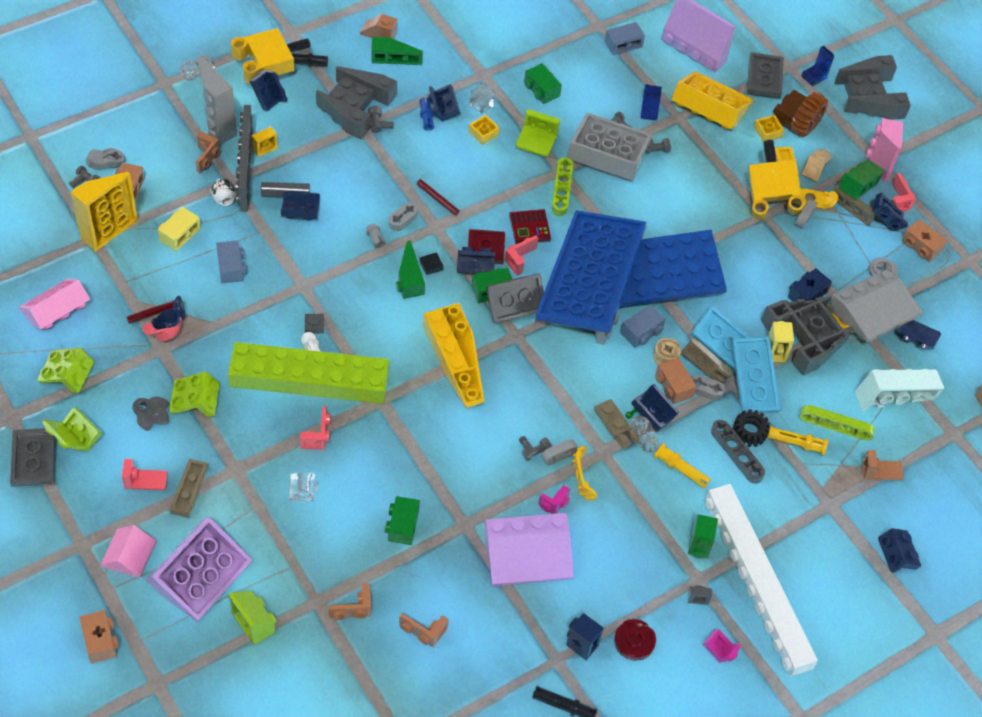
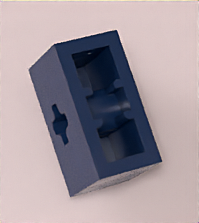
[788,268,832,302]
[566,613,604,661]

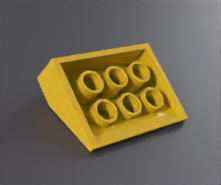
[671,71,755,129]
[71,172,138,252]

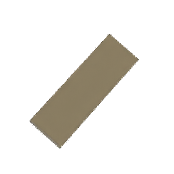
[169,459,209,518]

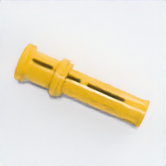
[768,426,829,456]
[654,443,711,489]

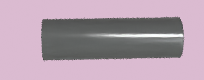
[261,182,310,197]

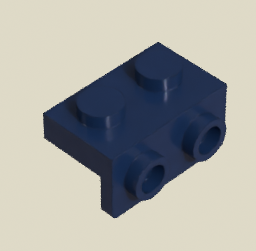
[249,69,288,111]
[428,84,461,122]
[281,190,320,220]
[872,193,908,231]
[457,247,495,274]
[899,320,941,350]
[631,384,679,432]
[878,528,921,573]

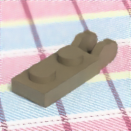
[835,184,876,226]
[682,337,733,383]
[594,399,639,449]

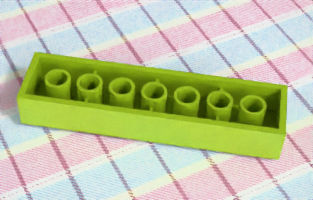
[228,342,389,404]

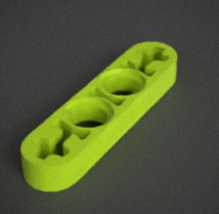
[551,157,574,216]
[800,405,875,441]

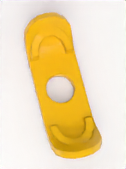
[793,188,838,209]
[572,445,597,501]

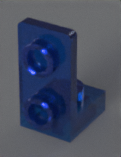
[801,45,834,87]
[640,84,662,121]

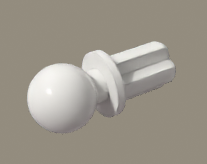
[301,332,320,351]

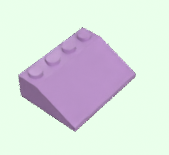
[661,0,736,73]
[484,513,574,586]
[146,517,252,621]

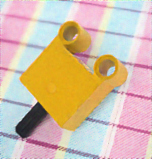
[231,28,311,84]
[748,140,805,220]

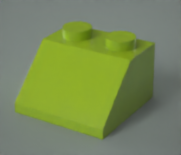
[229,591,276,645]

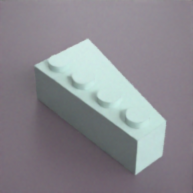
[854,369,944,411]

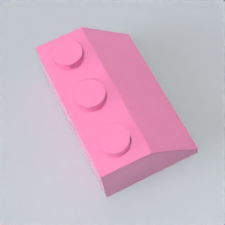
[866,118,903,182]
[19,278,90,330]

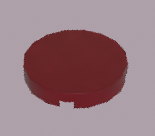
[614,619,656,661]

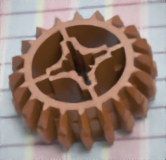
[791,92,828,137]

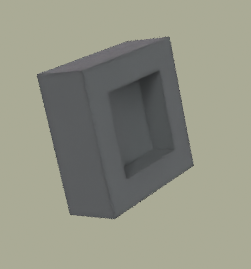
[305,314,324,334]
[688,586,712,605]

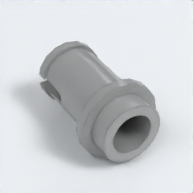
[366,224,386,248]

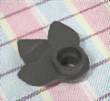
[132,397,169,431]

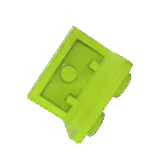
[516,109,561,157]
[37,348,94,393]
[169,371,220,418]
[42,407,103,451]

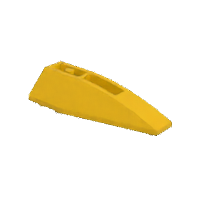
[423,303,484,408]

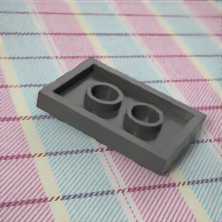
[747,52,784,98]
[486,273,544,323]
[10,428,55,487]

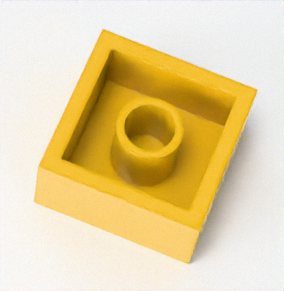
[468,115,500,145]
[754,115,784,142]
[252,127,277,157]

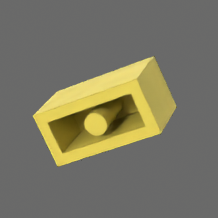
[158,206,201,251]
[768,321,794,362]

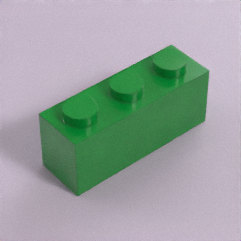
[838,159,885,200]

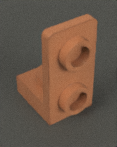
[196,131,220,174]
[862,450,904,480]
[328,584,371,620]
[399,613,449,647]

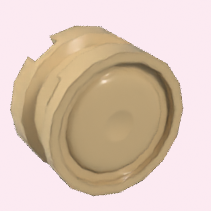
[653,338,681,365]

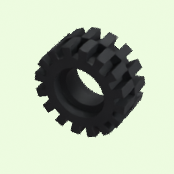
[733,409,770,447]

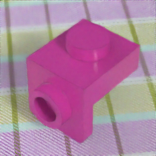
[538,485,570,514]
[703,629,741,663]

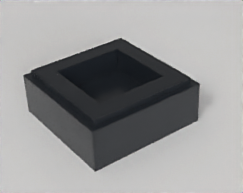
[419,252,444,275]

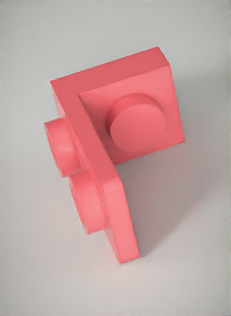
[892,173,915,212]
[505,236,539,276]
[300,406,330,450]
[122,459,168,491]

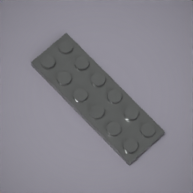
[235,105,253,212]

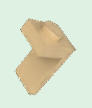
[802,149,833,181]

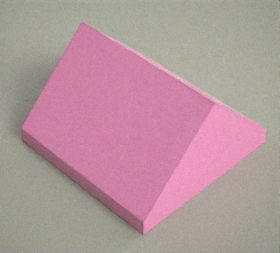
[101,525,156,578]

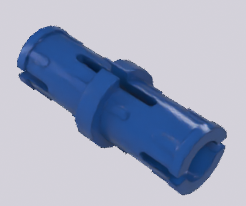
[419,97,434,131]

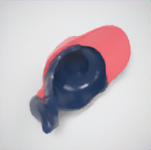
[143,296,186,341]

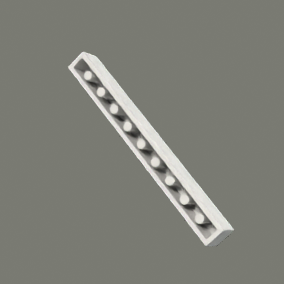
[705,484,818,676]

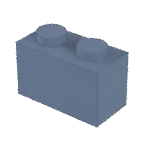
[604,22,645,55]
[216,240,246,284]
[620,304,665,348]

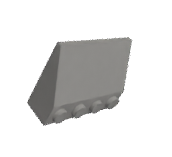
[198,55,237,145]
[567,113,652,181]
[829,269,923,342]

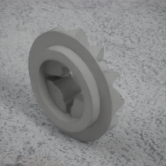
[869,258,898,276]

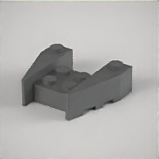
[835,55,911,120]
[316,66,397,140]
[761,297,853,375]

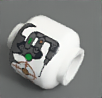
[211,179,237,206]

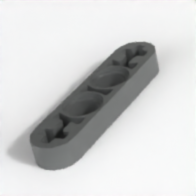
[711,420,765,484]

